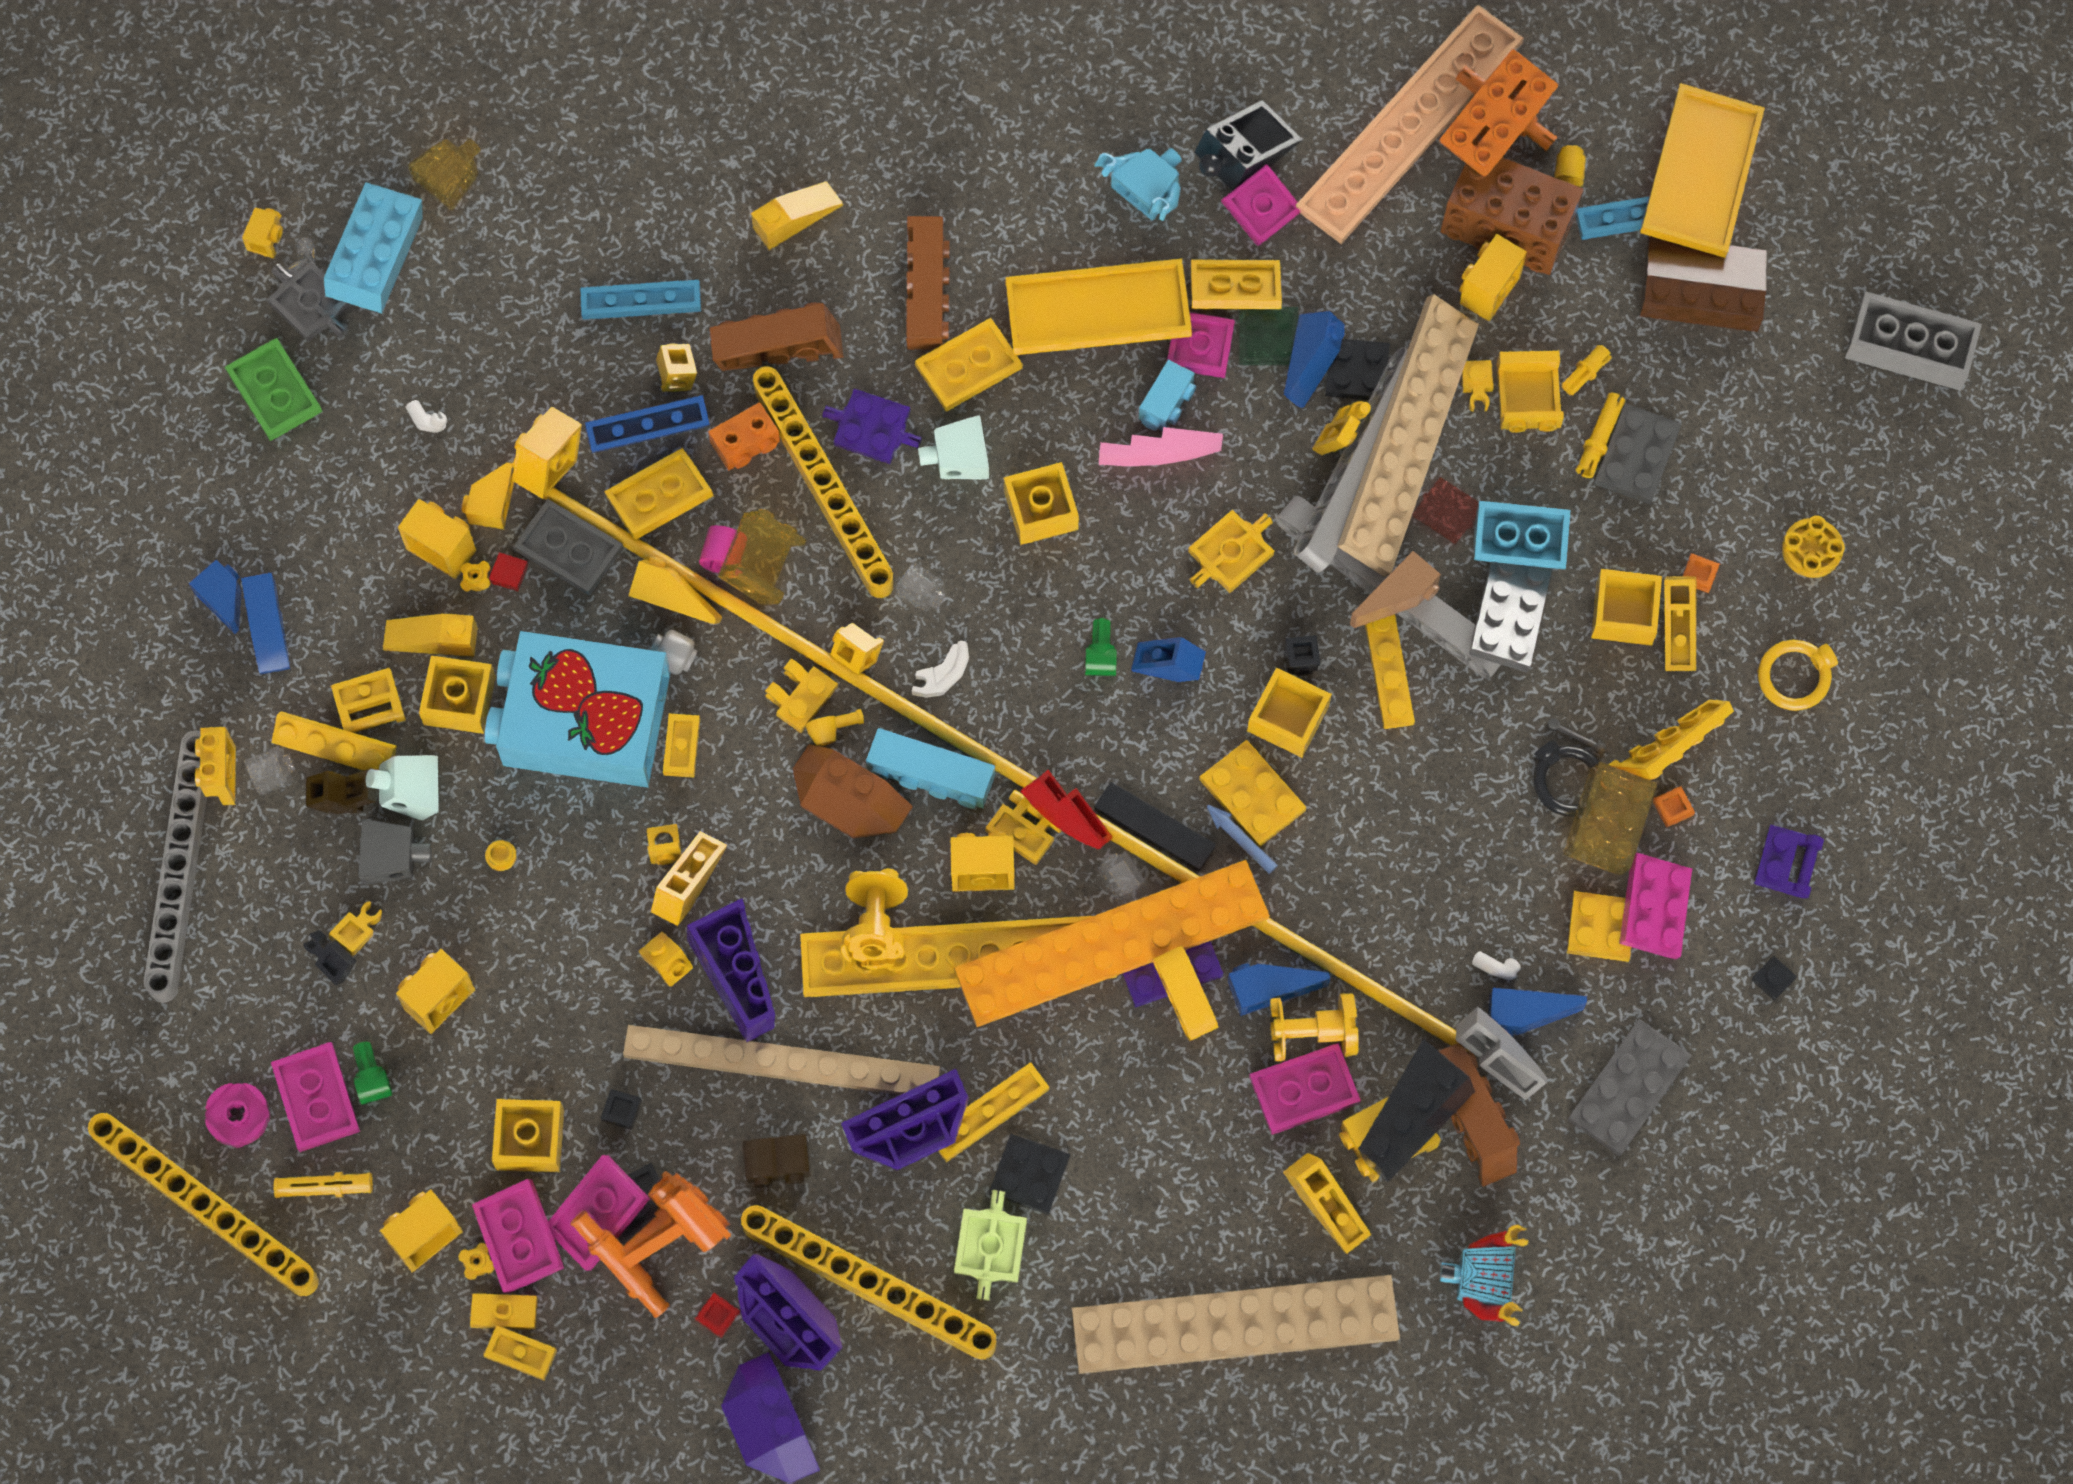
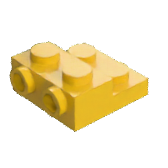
[195,727,236,805]

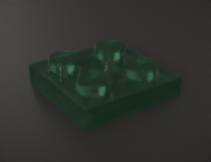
[1238,307,1299,365]

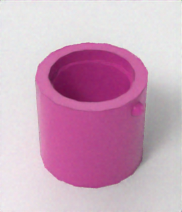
[699,525,746,575]

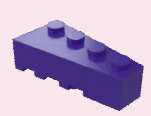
[687,898,775,1042]

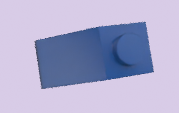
[189,560,242,634]
[1131,637,1206,682]

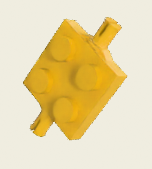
[1188,509,1274,593]

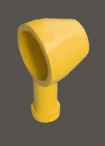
[805,709,864,747]

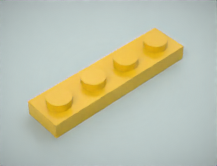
[1365,614,1415,729]
[271,711,397,771]
[938,1062,1049,1163]

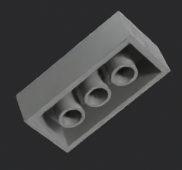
[1845,291,1982,391]

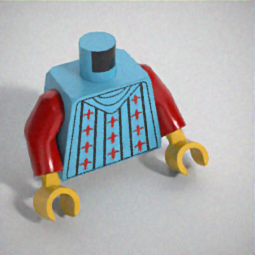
[1440,1225,1528,1326]

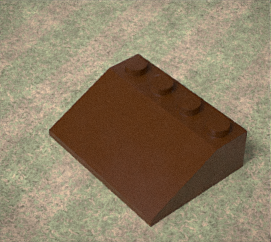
[1640,236,1767,332]

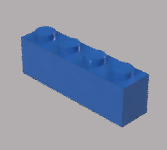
[584,395,710,454]

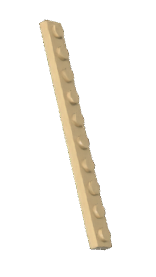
[623,1025,940,1095]

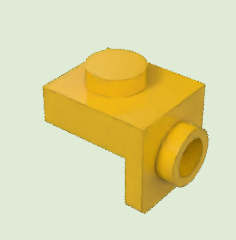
[638,931,693,987]

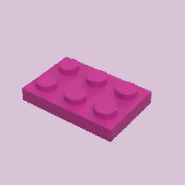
[1619,853,1692,959]
[271,1042,361,1152]
[1249,1043,1361,1135]
[548,1155,650,1270]
[472,1179,564,1294]

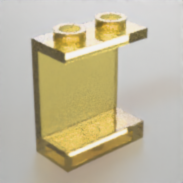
[718,509,806,605]

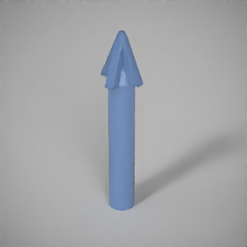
[1207,805,1278,874]

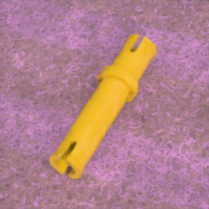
[1575,393,1626,478]
[274,1172,373,1198]

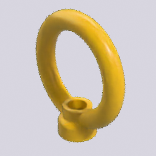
[1758,640,1838,711]

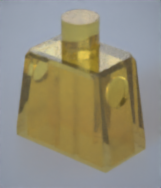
[408,138,481,211]

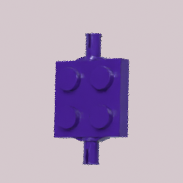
[822,389,922,464]

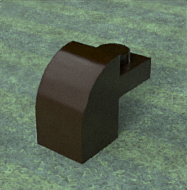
[306,770,377,814]

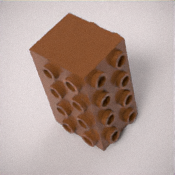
[1440,157,1584,275]

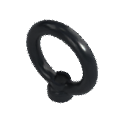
[1533,739,1606,817]

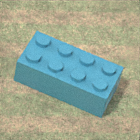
[324,182,423,314]

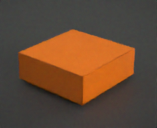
[1683,553,1720,593]
[1652,786,1695,828]

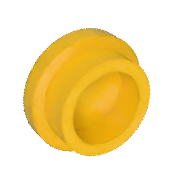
[485,840,517,871]

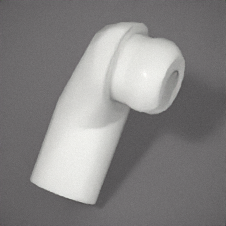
[406,400,447,433]
[1472,951,1521,981]

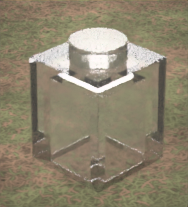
[896,562,945,615]
[244,746,296,797]
[1099,852,1146,906]

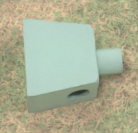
[918,415,989,479]
[366,755,439,820]

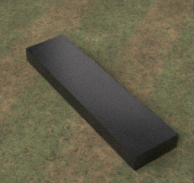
[1094,782,1216,872]

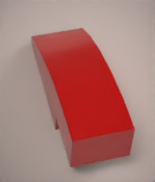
[1020,770,1113,849]

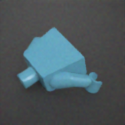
[1094,148,1181,221]

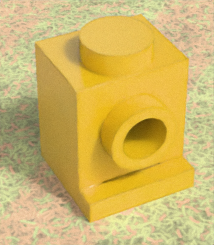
[242,207,283,258]
[656,343,697,392]
[830,623,884,675]

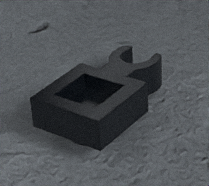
[303,930,357,986]

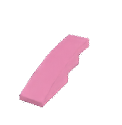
[1099,427,1223,466]

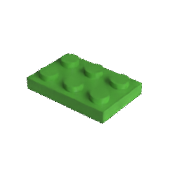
[225,338,323,441]

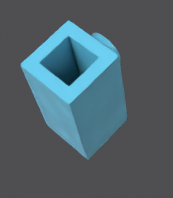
[1139,360,1196,431]

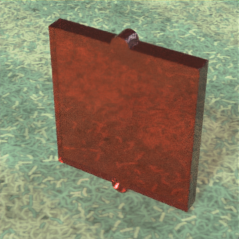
[1412,477,1479,545]

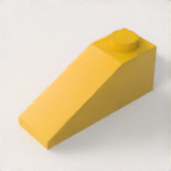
[751,181,843,250]
[628,556,722,624]
[1664,576,1697,671]
[383,614,478,657]
[651,831,727,926]
[1283,1153,1372,1254]

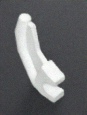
[912,641,969,698]

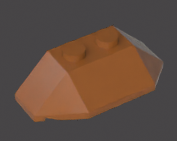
[792,744,913,838]

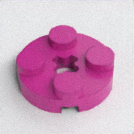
[205,1083,271,1148]

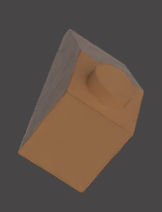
[1350,551,1441,628]

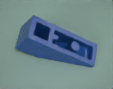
[1284,311,1345,408]
[1228,963,1331,1016]
[1488,988,1587,1037]

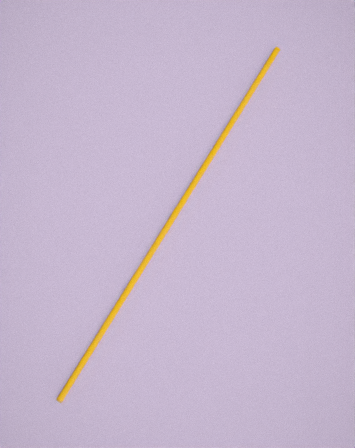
[543,487,1469,1052]

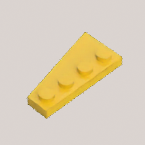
[1607,700,1734,780]

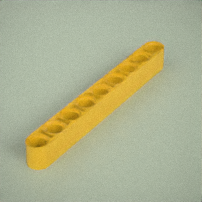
[753,366,894,598]
[88,1113,319,1296]
[741,1205,997,1359]

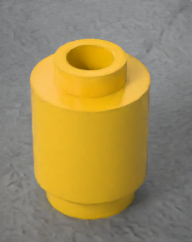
[1554,145,1586,187]

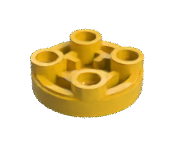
[1782,516,1845,578]

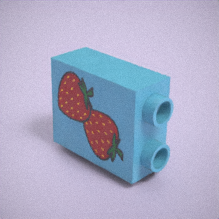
[485,631,671,788]

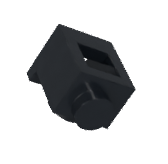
[1284,635,1320,676]

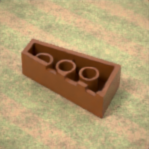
[906,216,950,350]
[709,302,844,371]
[1439,1043,1520,1187]

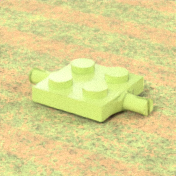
[954,1190,1027,1301]

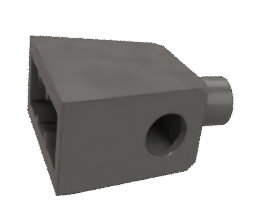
[358,819,432,885]

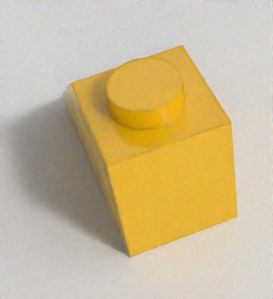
[462,462,515,529]

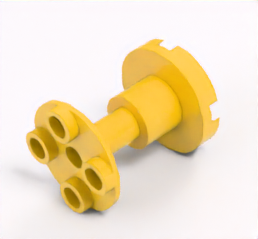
[841,869,908,969]
[1270,993,1359,1062]

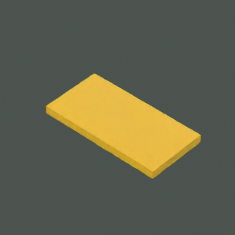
[1640,83,1765,258]
[1005,259,1192,355]

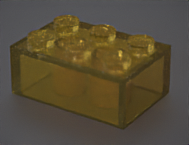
[1563,762,1657,876]

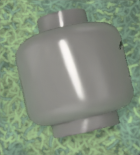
[650,630,698,675]

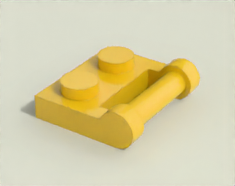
[331,668,406,733]

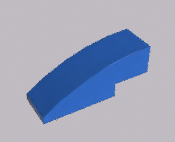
[241,573,290,675]

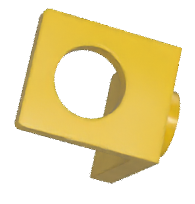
[647,824,681,865]

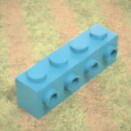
[866,728,995,809]

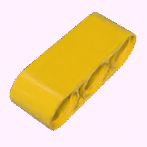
[1153,946,1219,1041]

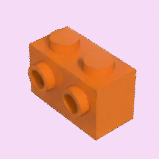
[708,402,780,471]

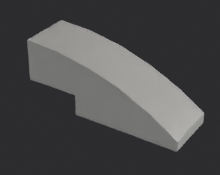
[1456,1007,1548,1100]

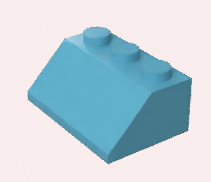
[1474,501,1571,569]

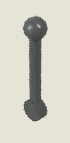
[1547,718,1607,754]

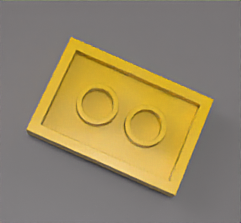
[1191,260,1282,309]
[915,318,1022,412]
[604,448,713,540]
[1199,740,1307,848]

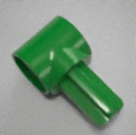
[1085,618,1117,676]
[353,1042,393,1105]

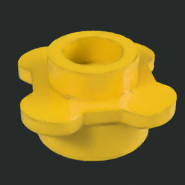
[460,561,490,591]
[459,1243,495,1280]

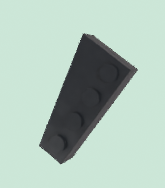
[1358,1039,1476,1182]

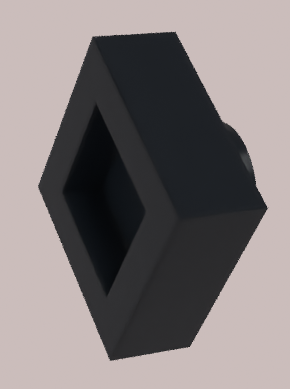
[1751,956,1797,1001]
[601,1089,642,1130]

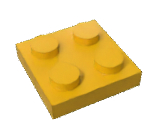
[1567,891,1631,962]

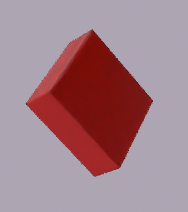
[489,552,529,592]
[695,1293,740,1339]

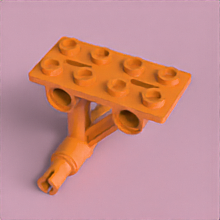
[1440,49,1558,177]
[570,1171,731,1318]

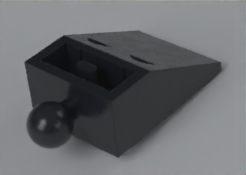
[1194,100,1302,191]

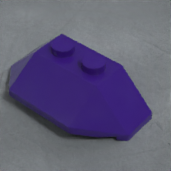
[841,1069,969,1170]
[734,1254,842,1371]
[721,1352,820,1484]

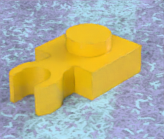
[1461,360,1493,412]
[329,901,382,957]

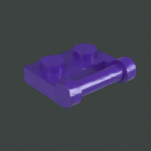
[1754,824,1824,899]

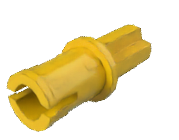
[1562,345,1612,396]

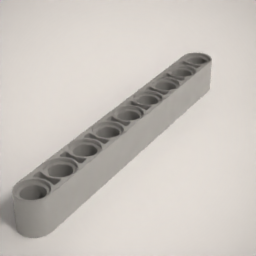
[1293,347,1408,573]
[1275,496,1501,679]
[144,730,207,1003]

